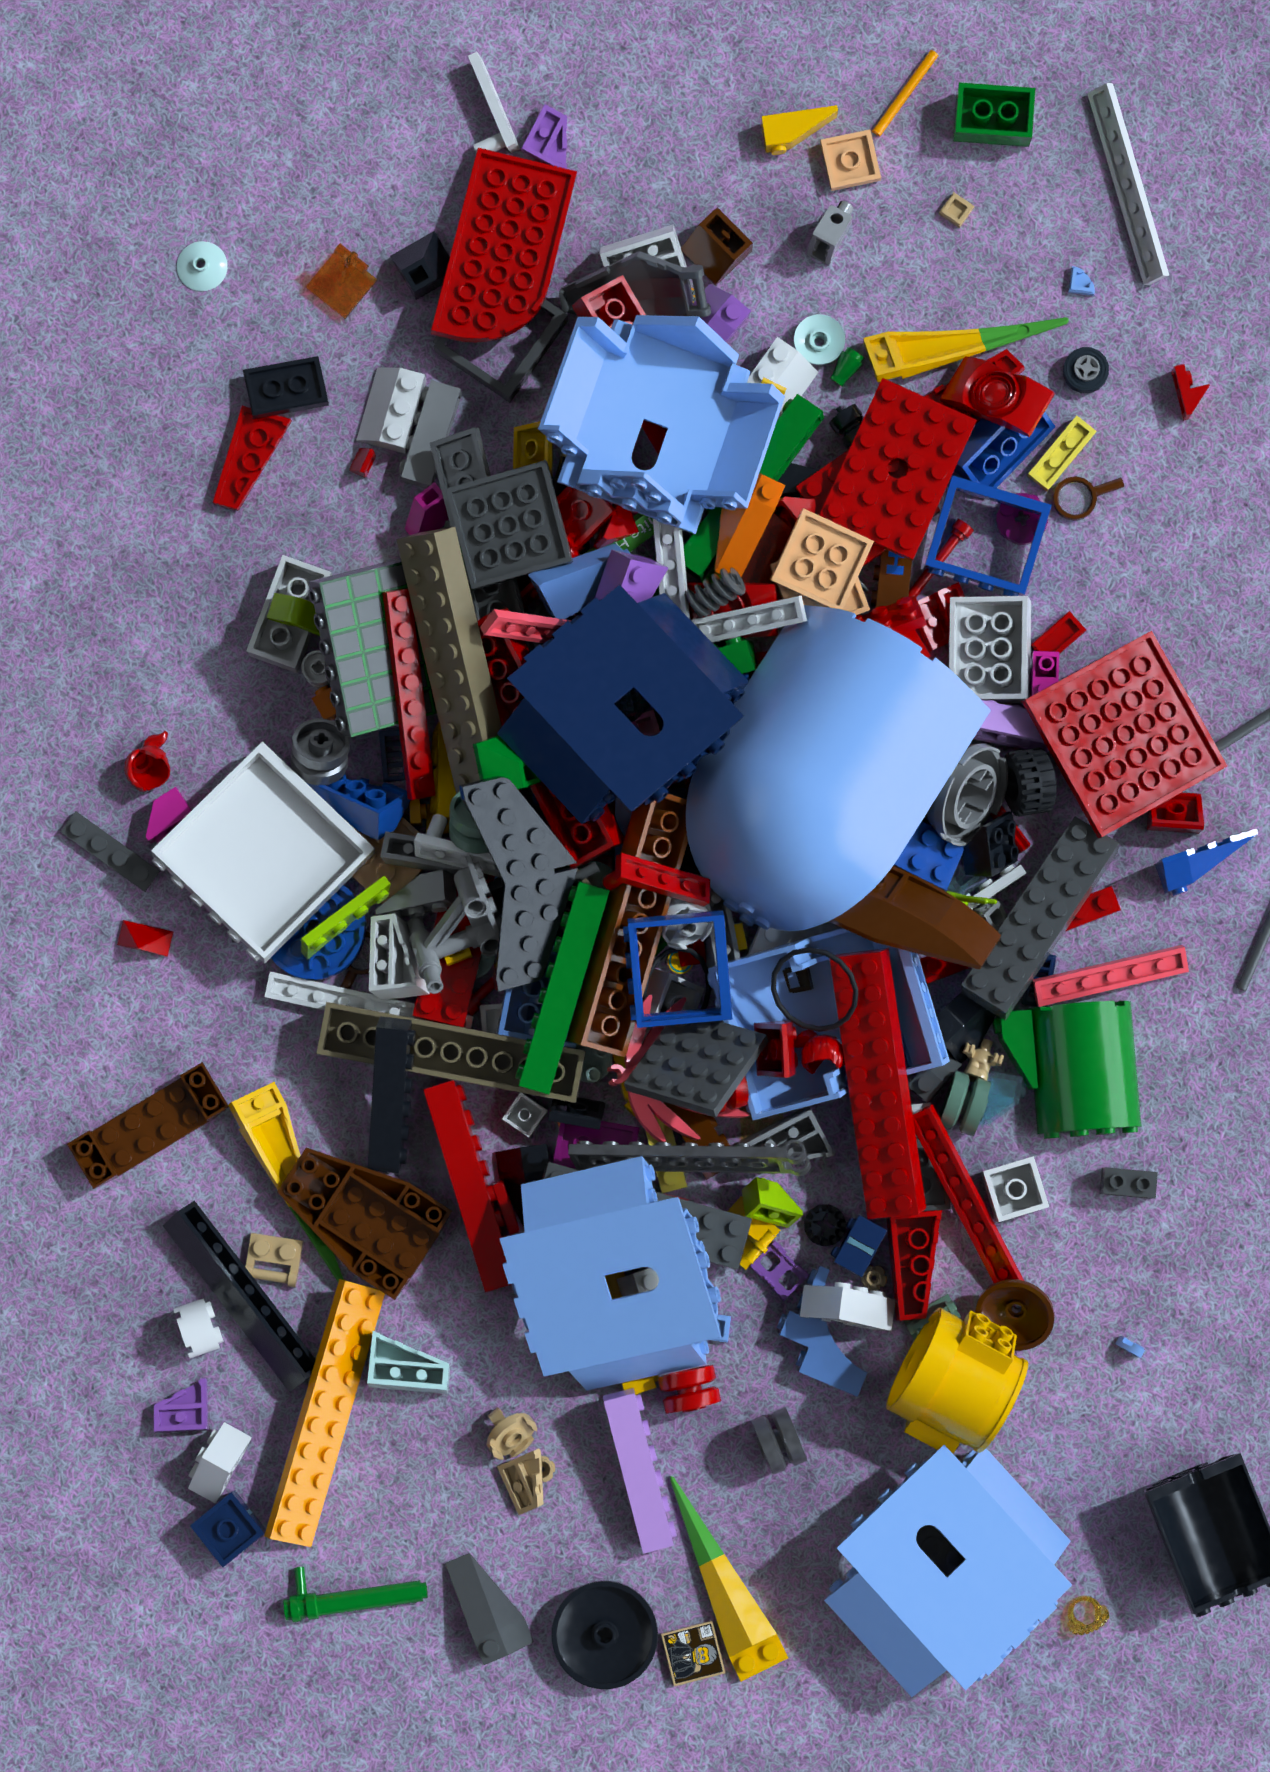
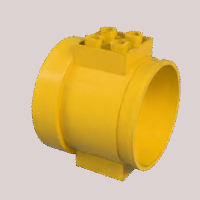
[886,1308,1028,1454]

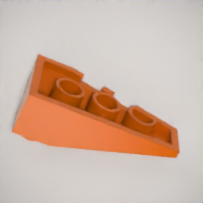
[714,473,786,577]

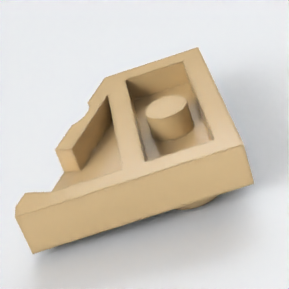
[497,1448,544,1515]

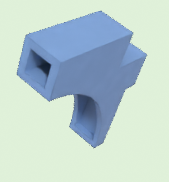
[776,1266,868,1397]

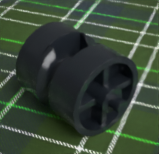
[829,404,863,450]

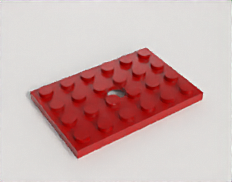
[819,378,977,561]

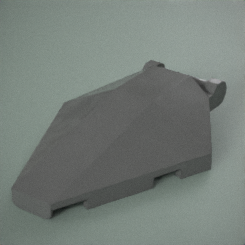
[559,251,711,317]

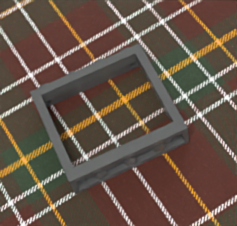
[433,300,568,403]

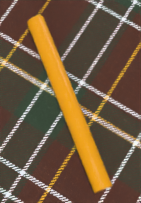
[872,50,938,137]

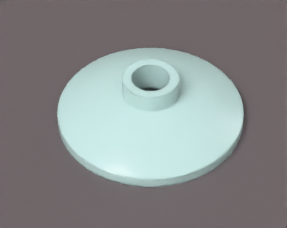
[177,241,227,291]
[794,314,845,365]

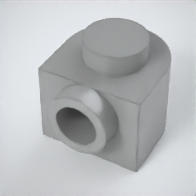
[973,900,1007,931]

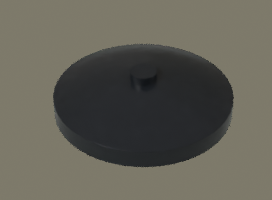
[552,1580,658,1689]

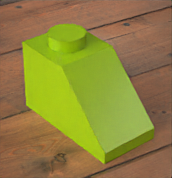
[741,1177,803,1228]

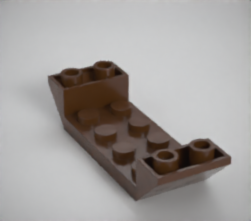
[67,1062,229,1189]

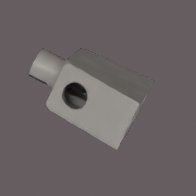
[807,201,853,266]

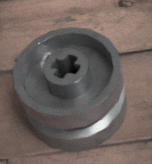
[290,719,350,786]
[751,1407,807,1475]

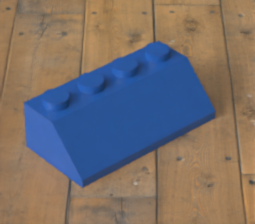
[954,412,1055,488]

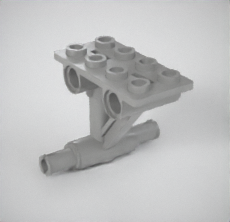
[407,855,501,994]

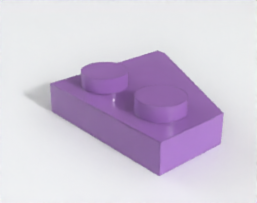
[520,104,567,169]
[154,1378,208,1433]

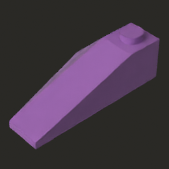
[693,284,751,343]

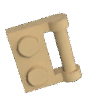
[245,1233,303,1288]

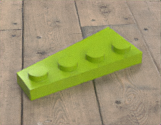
[301,876,391,960]

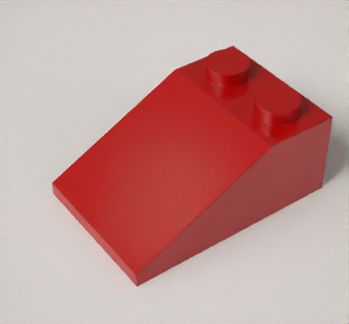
[754,1021,798,1078]

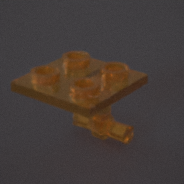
[306,243,378,319]

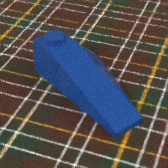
[307,775,411,840]
[1155,829,1258,896]

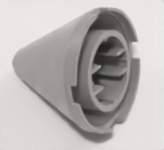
[925,744,1008,846]

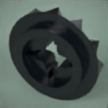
[804,1204,846,1246]

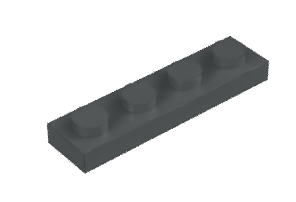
[61,811,160,892]

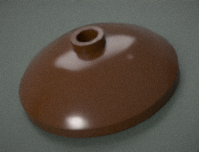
[975,1279,1055,1351]

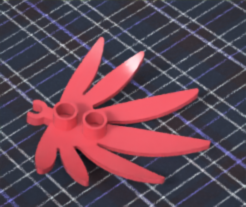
[607,994,749,1142]

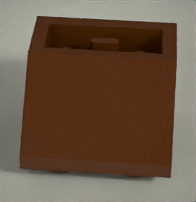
[681,207,753,286]

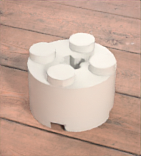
[173,1298,224,1359]

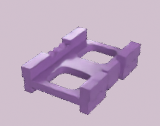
[749,1241,809,1301]

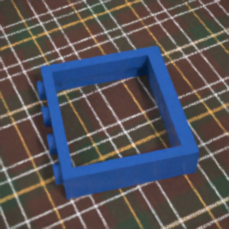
[924,475,1052,596]
[623,910,733,1028]

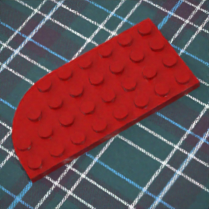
[431,148,577,343]

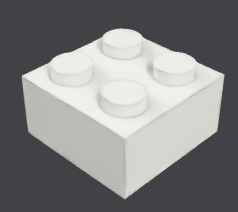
[502,1092,548,1138]

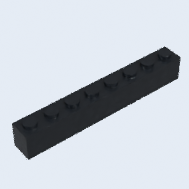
[163,1200,316,1392]

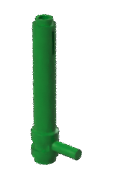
[283,1567,428,1623]

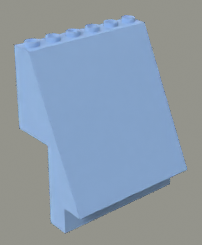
[707,927,950,1120]

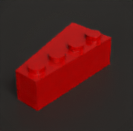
[886,1210,942,1321]

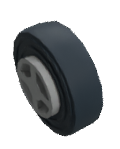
[1063,347,1109,393]

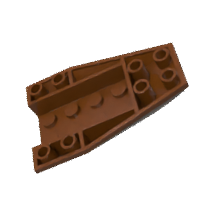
[828,866,1001,970]
[277,1148,452,1300]

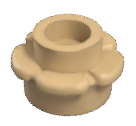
[861,1265,887,1291]
[541,1456,555,1482]

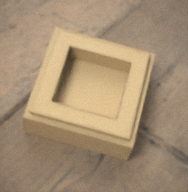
[939,192,975,228]

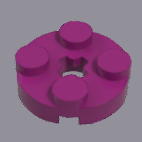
[996,493,1048,545]

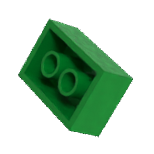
[953,82,1036,147]

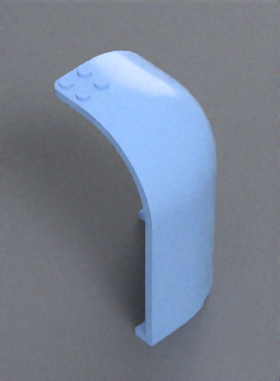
[686,605,991,931]

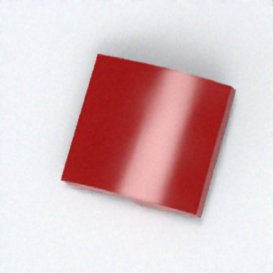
[917,582,965,652]

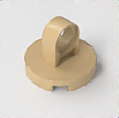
[487,1407,537,1460]

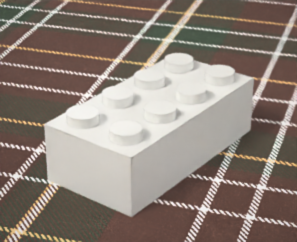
[246,555,332,673]

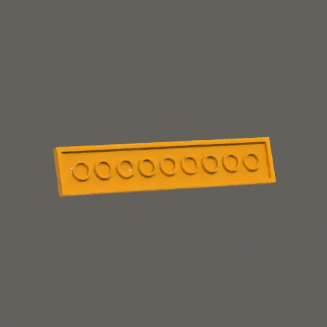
[264,1279,385,1547]

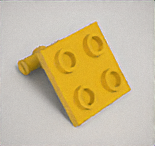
[727,1196,781,1270]

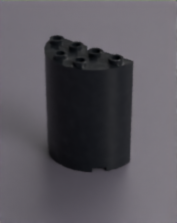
[1143,1453,1270,1617]

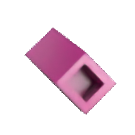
[404,482,449,535]
[1030,651,1059,697]
[146,787,192,844]

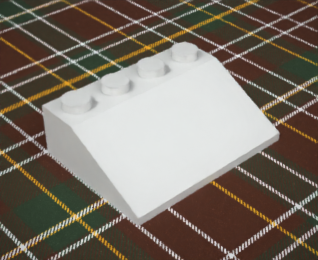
[949,596,1031,704]

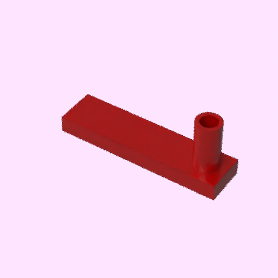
[603,853,710,907]

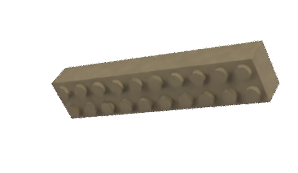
[396,527,502,794]
[316,1002,586,1103]

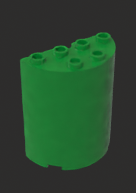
[1027,1001,1142,1139]

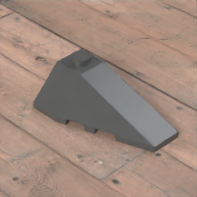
[445,1553,534,1665]

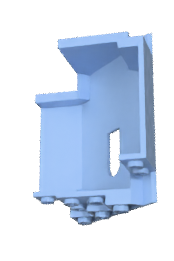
[538,315,785,534]
[499,1156,721,1391]
[824,1445,1072,1697]

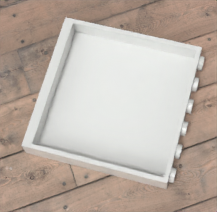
[151,741,375,964]

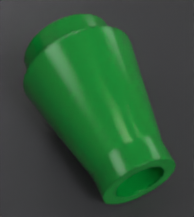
[830,347,865,387]

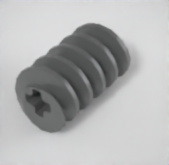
[686,568,746,617]

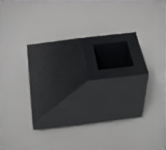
[390,231,450,300]
[963,811,1019,877]

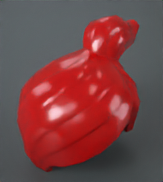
[124,731,170,792]
[794,1030,845,1074]

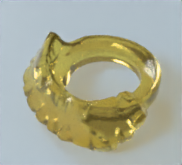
[1067,1595,1110,1635]

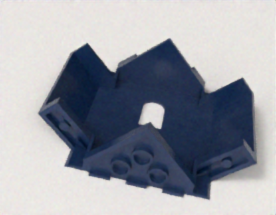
[497,584,749,824]

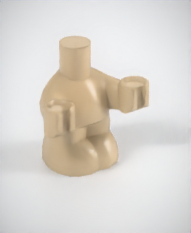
[963,1039,1004,1082]

